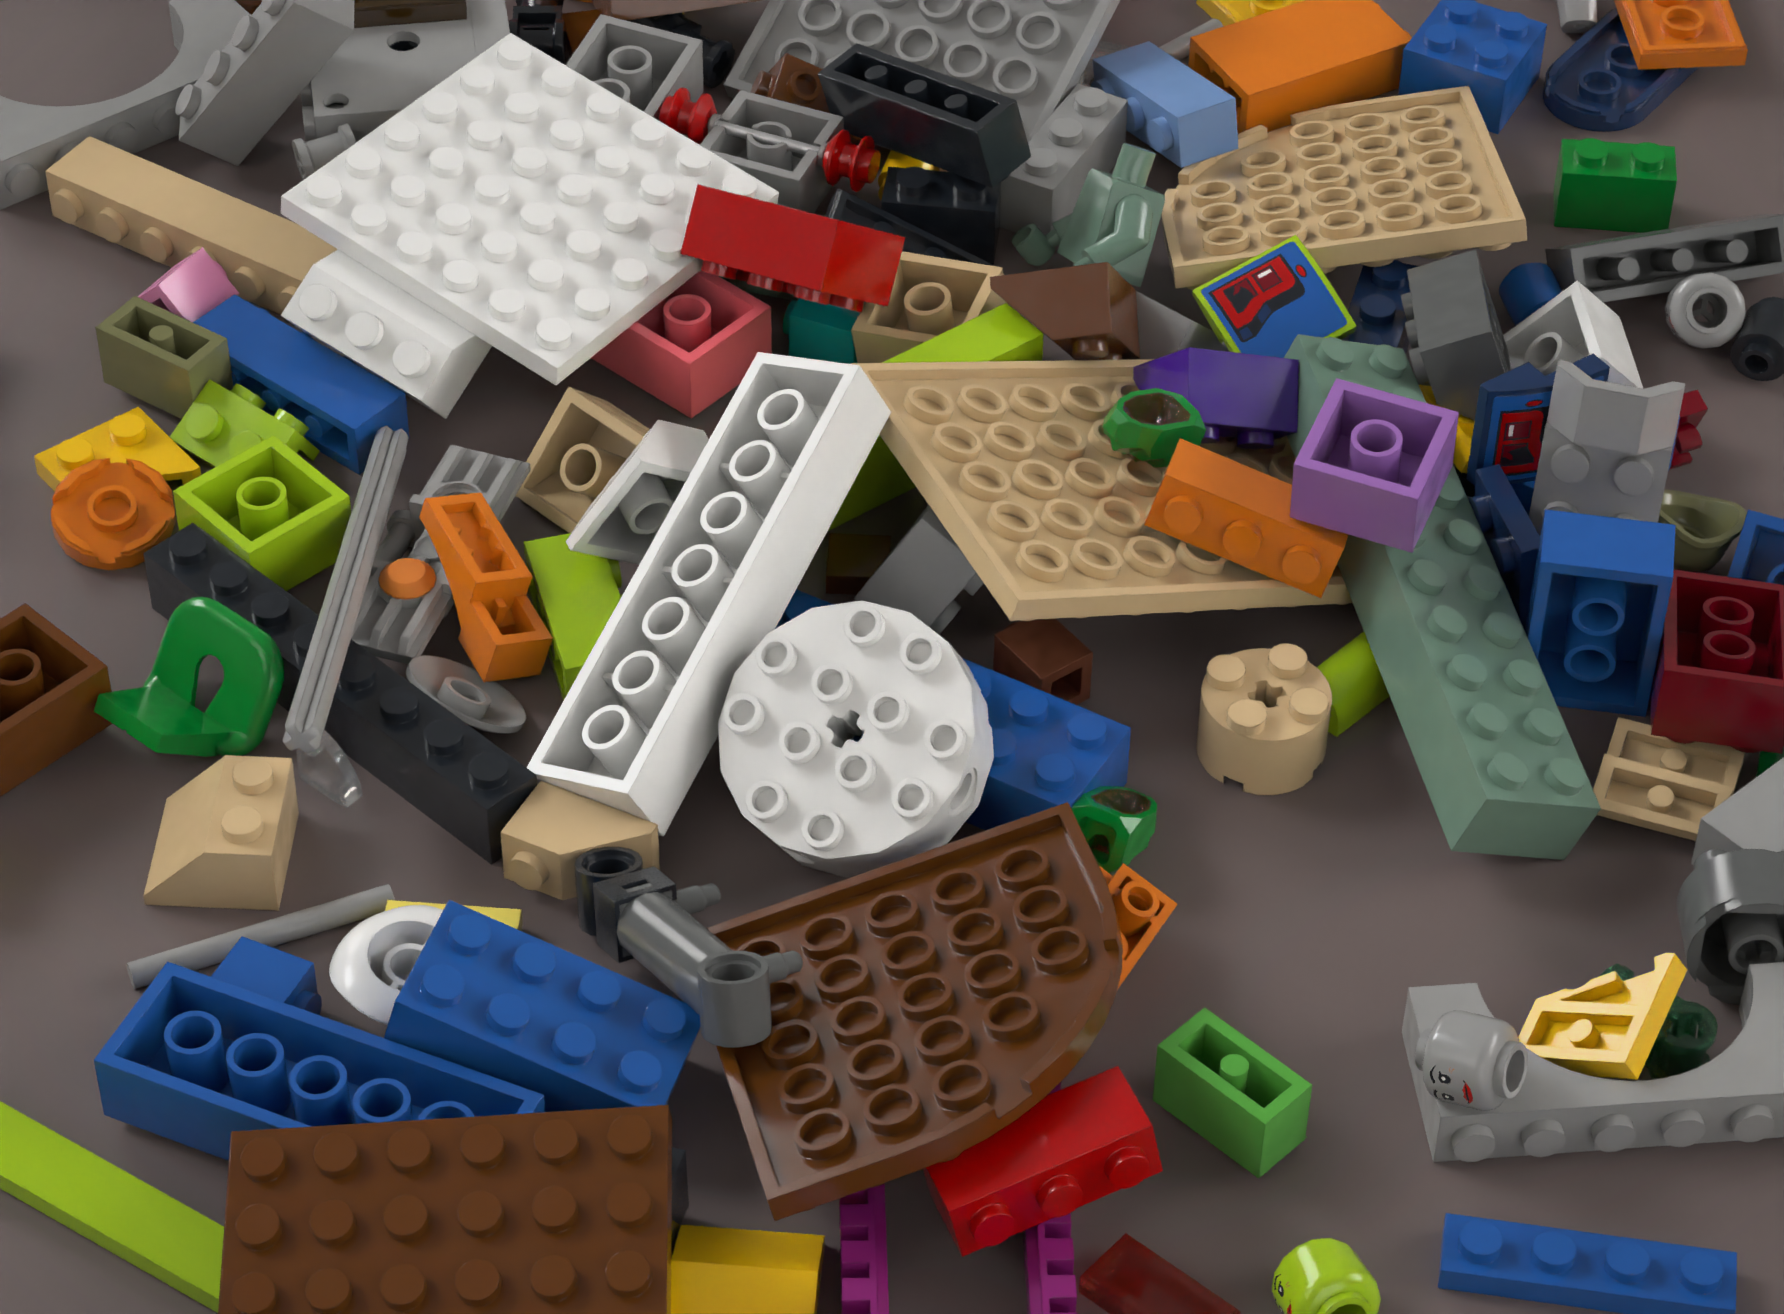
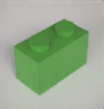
[1153,1007,1312,1179]

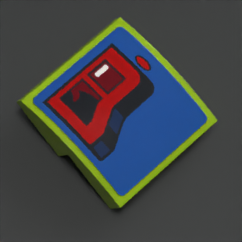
[1192,235,1357,358]

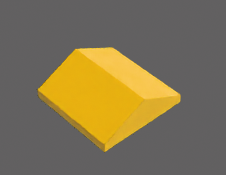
[671,1225,825,1314]

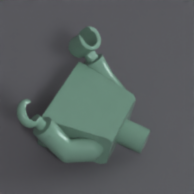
[1011,143,1165,287]

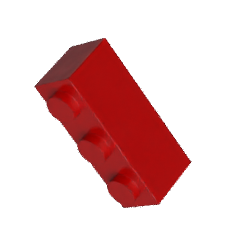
[923,1066,1163,1257]

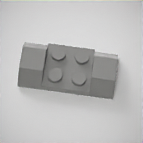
[1529,360,1685,536]

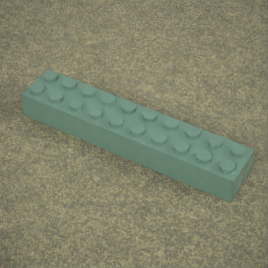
[1284,334,1601,860]

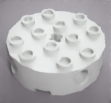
[718,600,994,878]

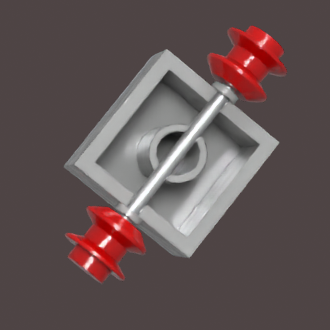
[659,87,881,214]

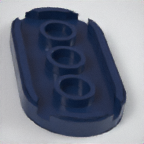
[1543,8,1698,132]

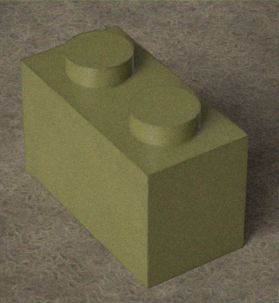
[95,296,233,419]

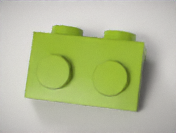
[170,379,320,468]

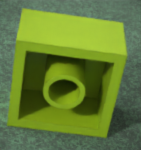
[173,435,351,591]

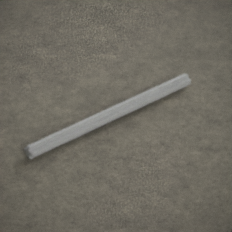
[283,426,409,754]

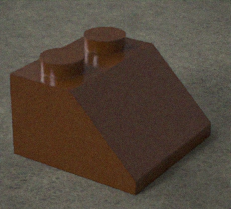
[990,262,1140,360]

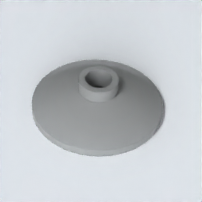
[406,655,526,733]

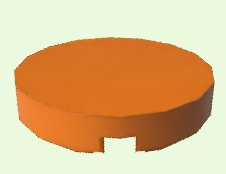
[51,458,176,571]

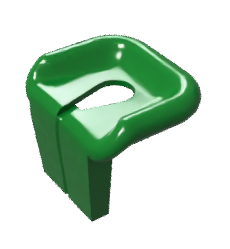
[94,597,284,757]

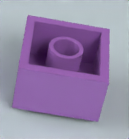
[1290,378,1459,553]

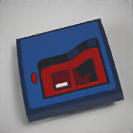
[1466,353,1610,486]

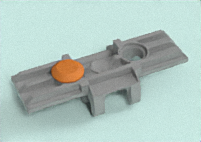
[351,445,531,664]

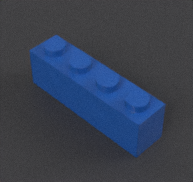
[193,294,410,475]

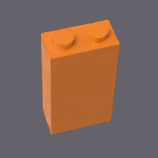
[1188,0,1412,134]

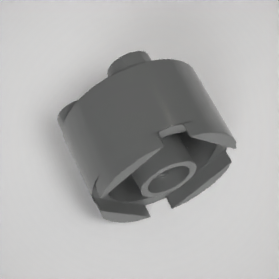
[1677,849,1784,1005]

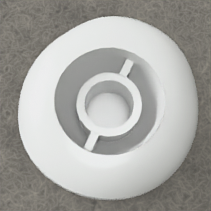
[329,905,443,1025]

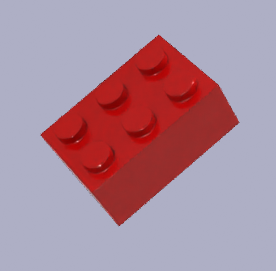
[680,184,905,312]

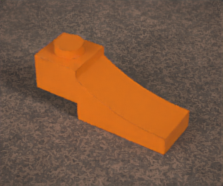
[419,492,553,682]

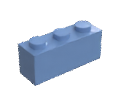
[1091,41,1238,168]

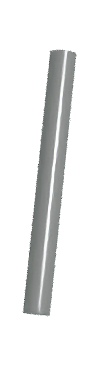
[126,884,395,989]

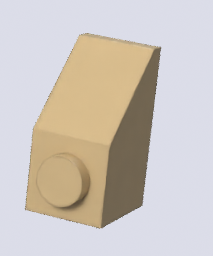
[501,780,660,900]

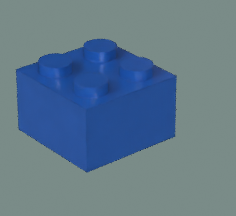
[1398,0,1547,134]

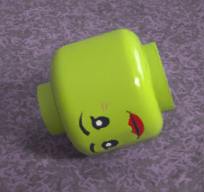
[1271,1238,1381,1314]

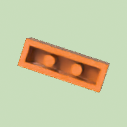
[1144,438,1349,598]

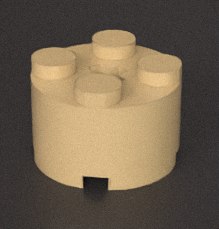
[1196,643,1332,795]

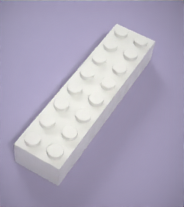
[527,352,891,836]

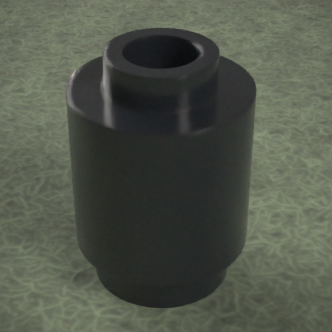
[1730,297,1784,381]

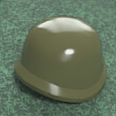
[1658,489,1747,572]

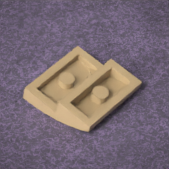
[1593,717,1745,841]

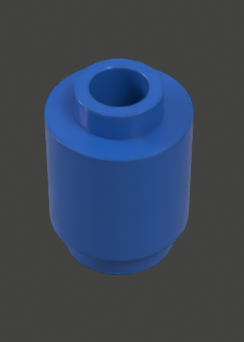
[1499,262,1563,326]

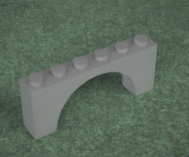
[0,0,251,210]
[1402,962,1784,1162]

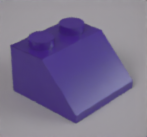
[1133,347,1299,449]

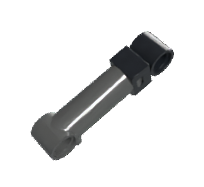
[574,847,803,1047]

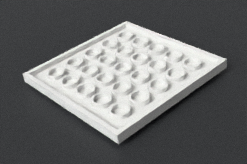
[281,33,779,385]

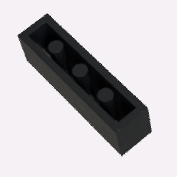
[818,43,1031,188]

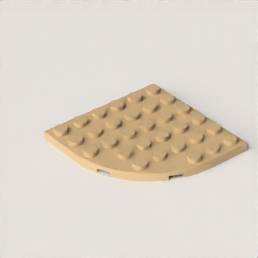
[1162,86,1527,290]

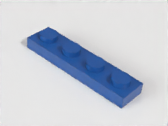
[1438,1213,1737,1314]

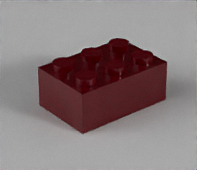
[1651,569,1784,754]

